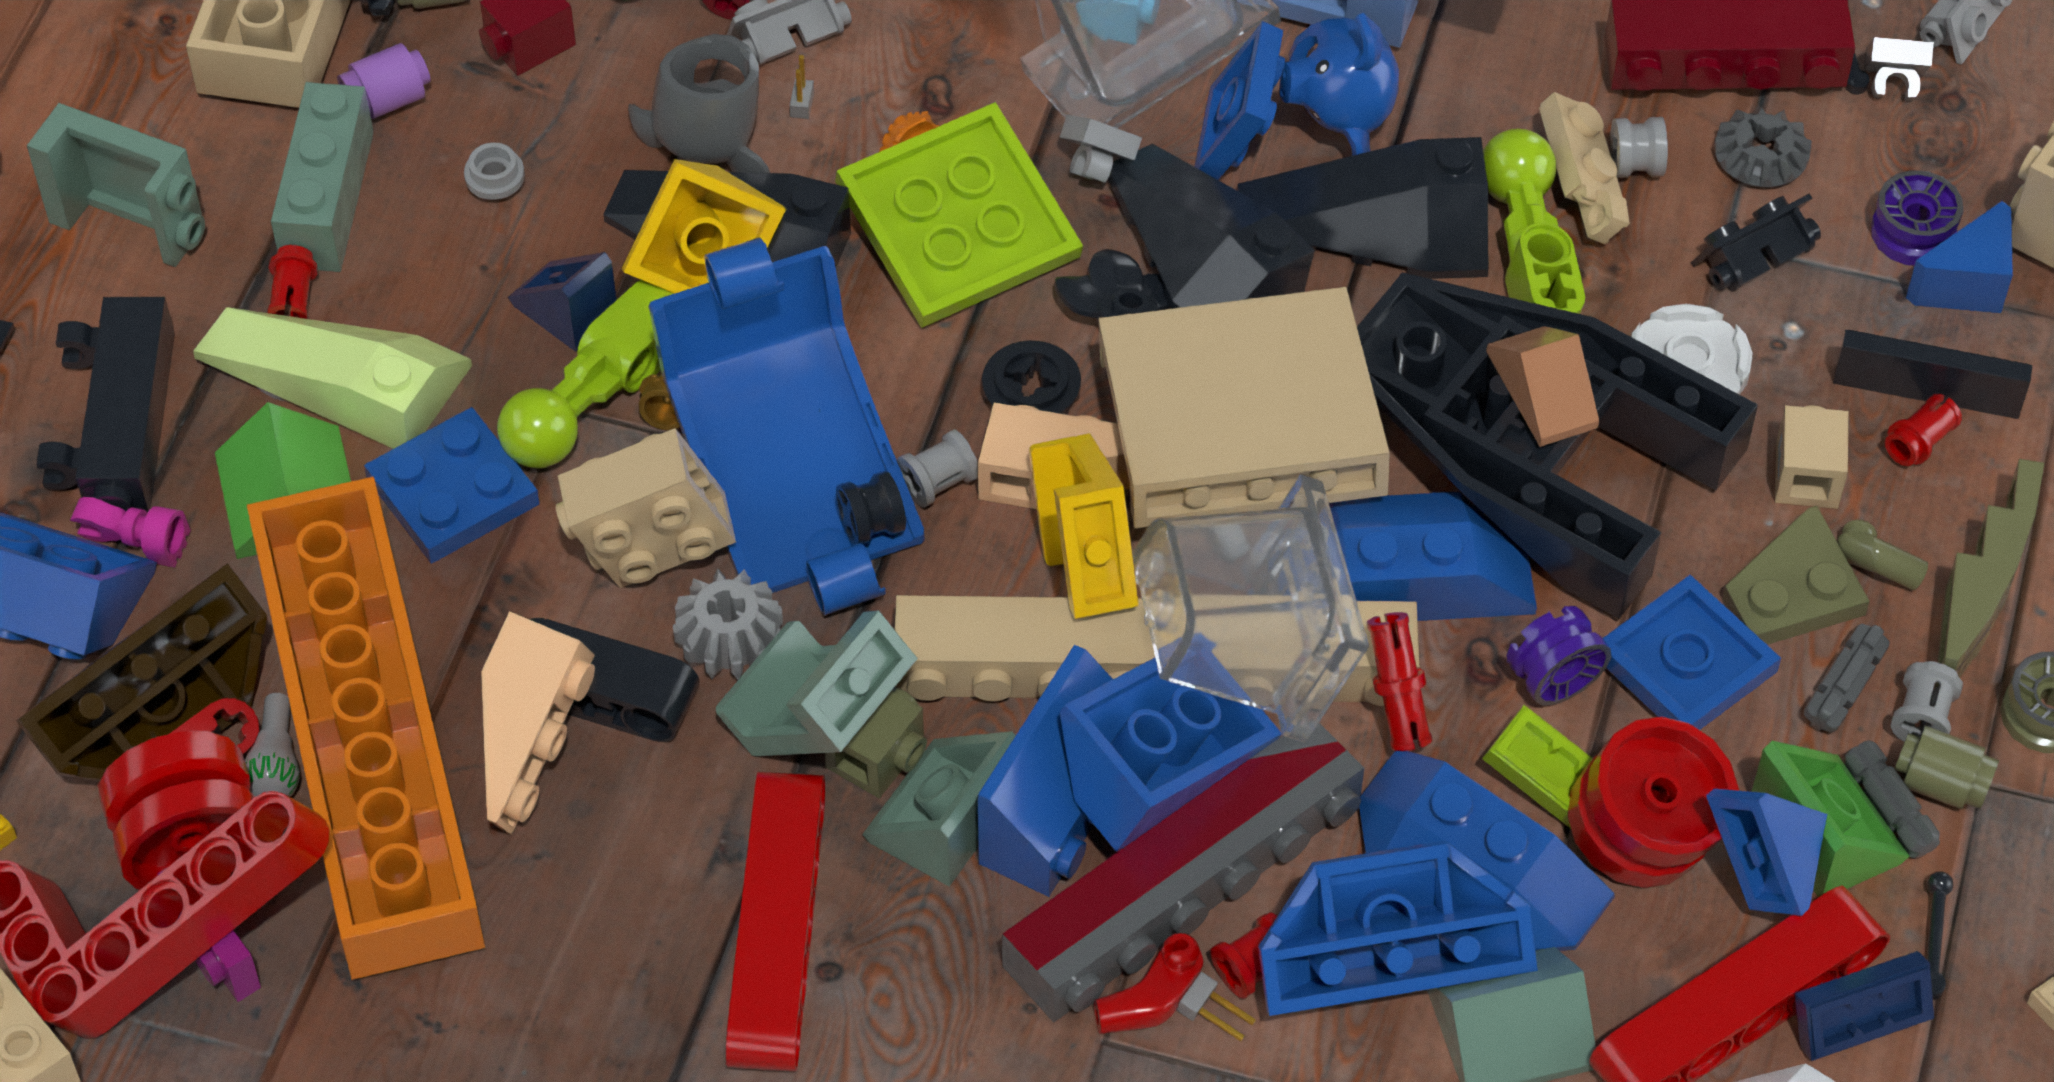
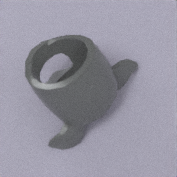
[628,34,770,173]

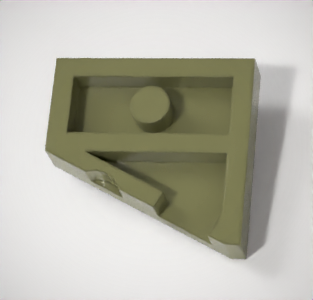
[1722,506,1870,645]

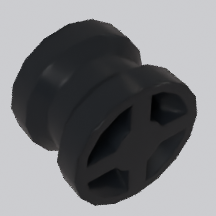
[835,471,906,545]

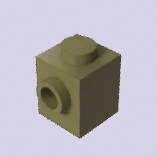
[825,687,927,799]

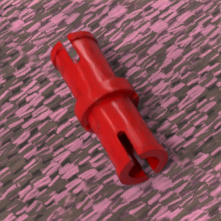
[1366,612,1433,751]

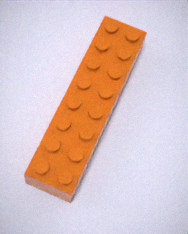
[247,476,485,980]

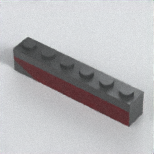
[1002,715,1364,1023]

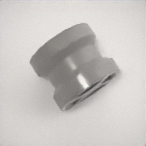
[1610,117,1668,178]

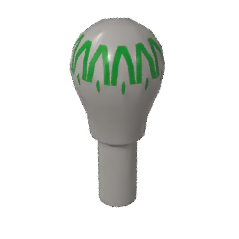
[244,693,300,797]

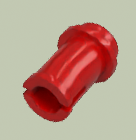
[267,245,318,319]
[1885,394,1962,466]

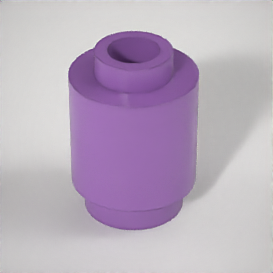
[337,43,431,119]

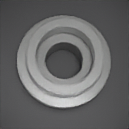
[464,142,525,200]

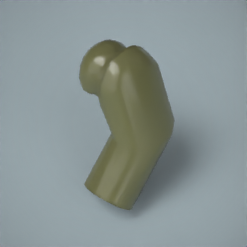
[1836,519,1928,590]

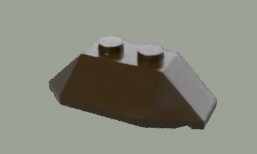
[16,563,267,781]

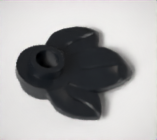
[1054,249,1170,319]

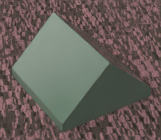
[862,731,1016,887]
[1427,947,1596,1082]

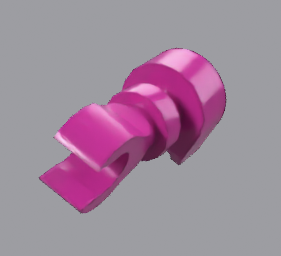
[70,497,191,568]

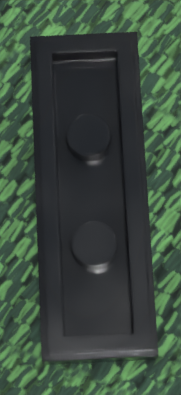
[1833,330,2033,419]

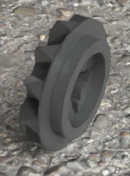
[1714,105,1812,187]

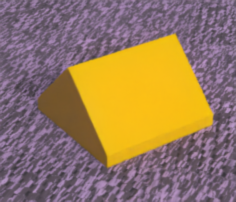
[621,159,786,294]

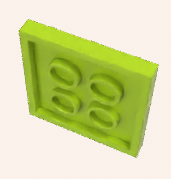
[835,102,1083,328]

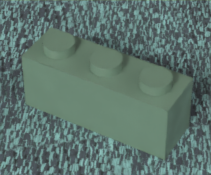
[271,82,374,272]

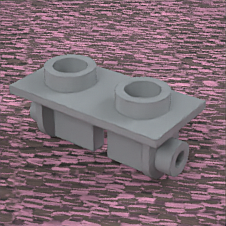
[727,0,852,65]
[1920,0,2013,64]

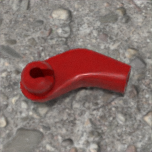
[1094,933,1204,1034]

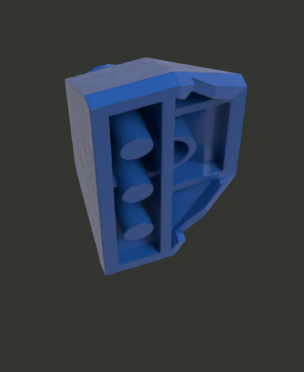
[1274,492,1537,621]
[1359,751,1615,951]
[1258,840,1538,1016]

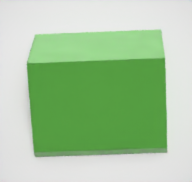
[215,402,351,559]
[1751,741,1910,897]

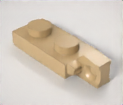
[1539,92,1630,244]

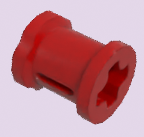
[1210,912,1277,999]

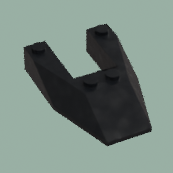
[1357,272,1758,619]

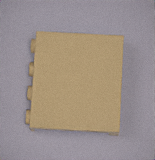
[1099,287,1390,528]

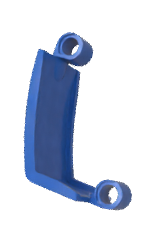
[649,237,925,615]

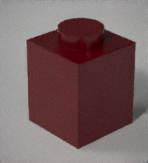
[479,0,576,76]

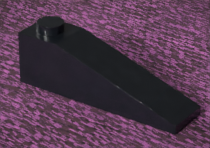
[1237,137,1489,279]
[1108,143,1315,309]
[603,170,851,267]

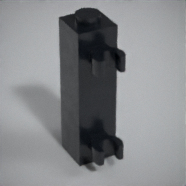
[36,297,175,513]

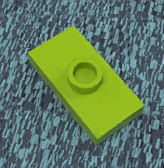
[1482,705,1593,828]

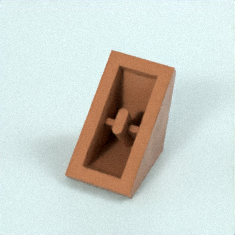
[1486,326,1599,447]

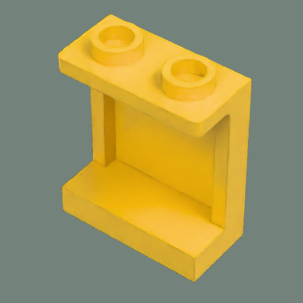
[1029,433,1139,619]

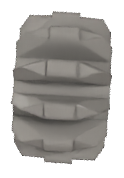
[673,568,783,680]

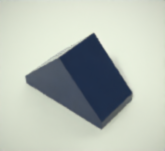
[508,252,617,352]

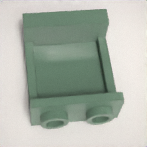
[27,103,205,267]
[715,611,918,756]

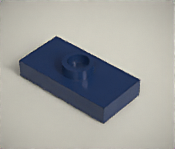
[1795,951,1934,1061]

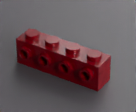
[1605,0,1856,91]

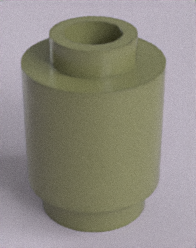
[1895,725,1999,809]

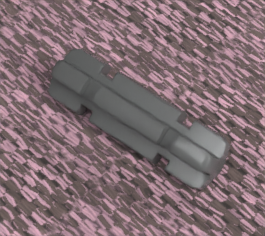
[1804,624,1890,733]
[1845,740,1940,859]

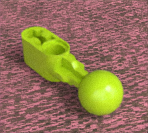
[1483,128,1585,314]
[497,280,674,468]

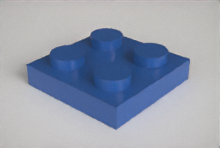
[1195,21,1285,180]
[364,407,540,564]
[1603,575,1781,730]

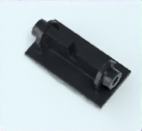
[1691,193,1821,291]

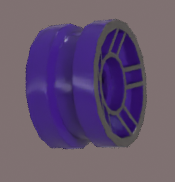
[1871,170,1963,266]
[1506,606,1612,706]

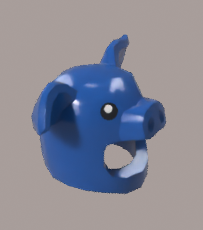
[1279,12,1399,156]

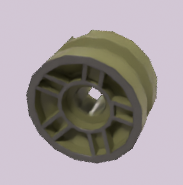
[2000,651,2054,753]

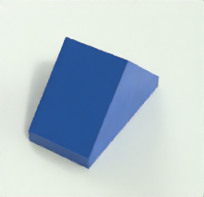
[1906,201,2013,313]
[1706,789,1827,916]

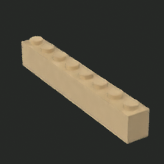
[895,595,1420,706]

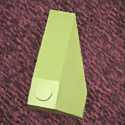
[193,307,472,449]

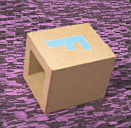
[1775,405,1849,509]

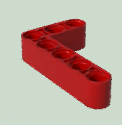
[0,791,329,1039]

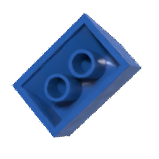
[0,512,157,659]
[1060,634,1282,852]
[978,644,1113,897]

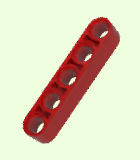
[726,772,826,1072]
[1589,886,1890,1082]

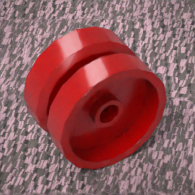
[1568,717,1739,888]
[98,731,255,890]

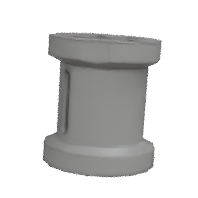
[897,429,978,507]
[1890,661,1963,742]

